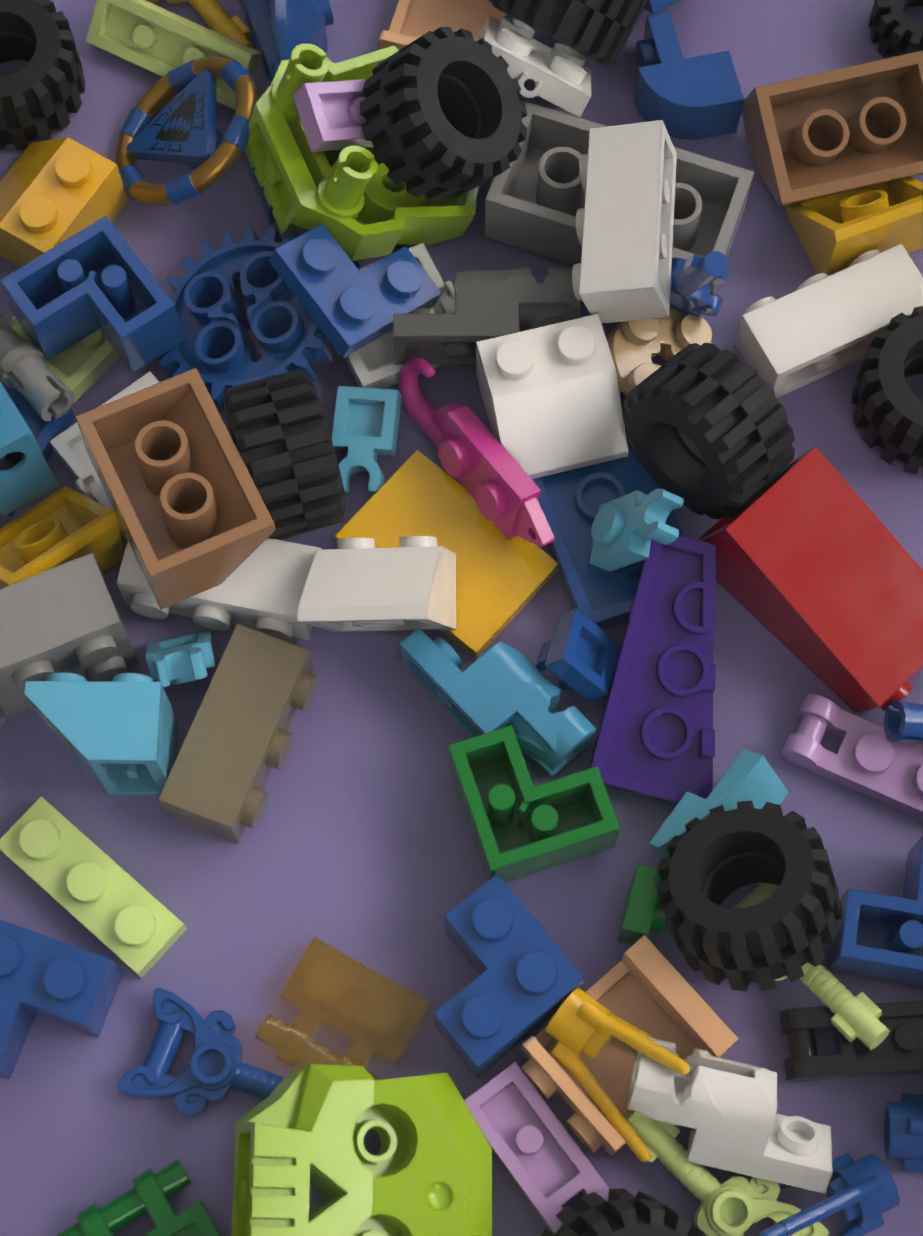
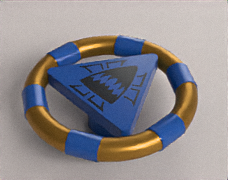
[115,57,258,206]

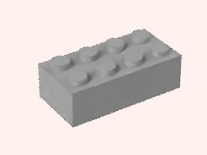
[484,101,754,294]
[0,553,140,727]

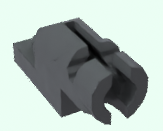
[393,267,581,365]

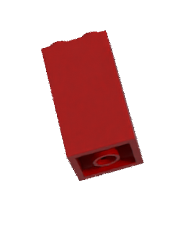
[697,446,923,713]

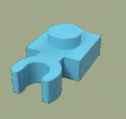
[332,386,402,496]
[590,489,684,572]
[146,629,216,687]

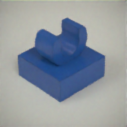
[536,608,621,702]

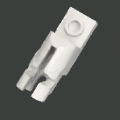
[626,1037,833,1194]

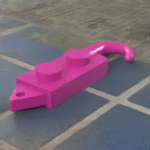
[399,357,555,547]

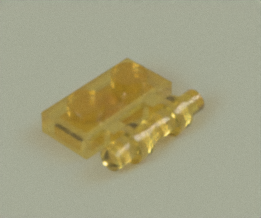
[255,937,431,1080]

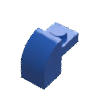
[634,11,744,140]

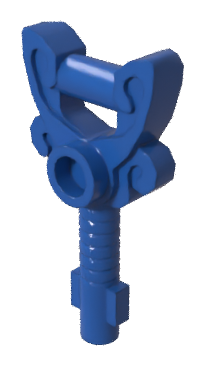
[670,251,730,318]
[117,988,285,1117]

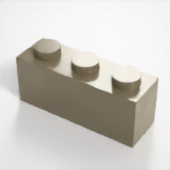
[158,623,318,843]

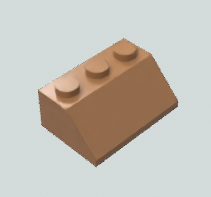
[741,51,923,207]
[75,368,276,610]

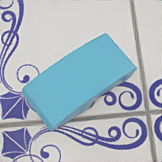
[649,748,789,859]

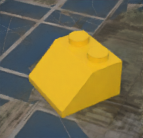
[0,137,128,267]

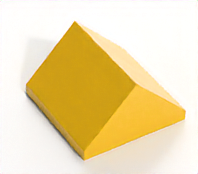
[785,177,923,276]
[0,486,123,589]

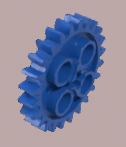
[159,226,333,413]

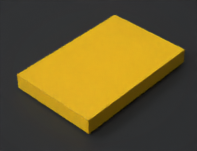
[335,450,559,660]

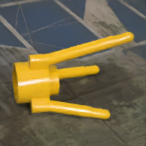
[545,987,690,1163]

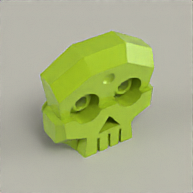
[244,43,479,261]
[231,1064,492,1236]

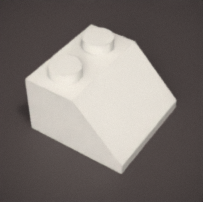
[476,314,629,479]
[297,536,456,632]

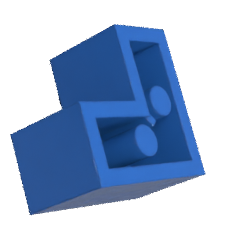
[0,216,184,373]
[827,836,923,987]
[434,874,585,1078]
[0,920,124,1079]

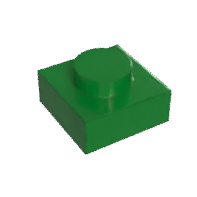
[617,863,666,945]

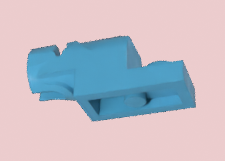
[399,627,598,776]

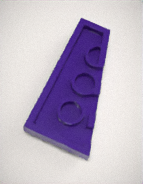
[588,535,716,804]

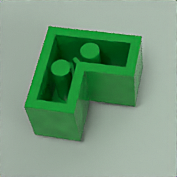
[449,725,620,883]

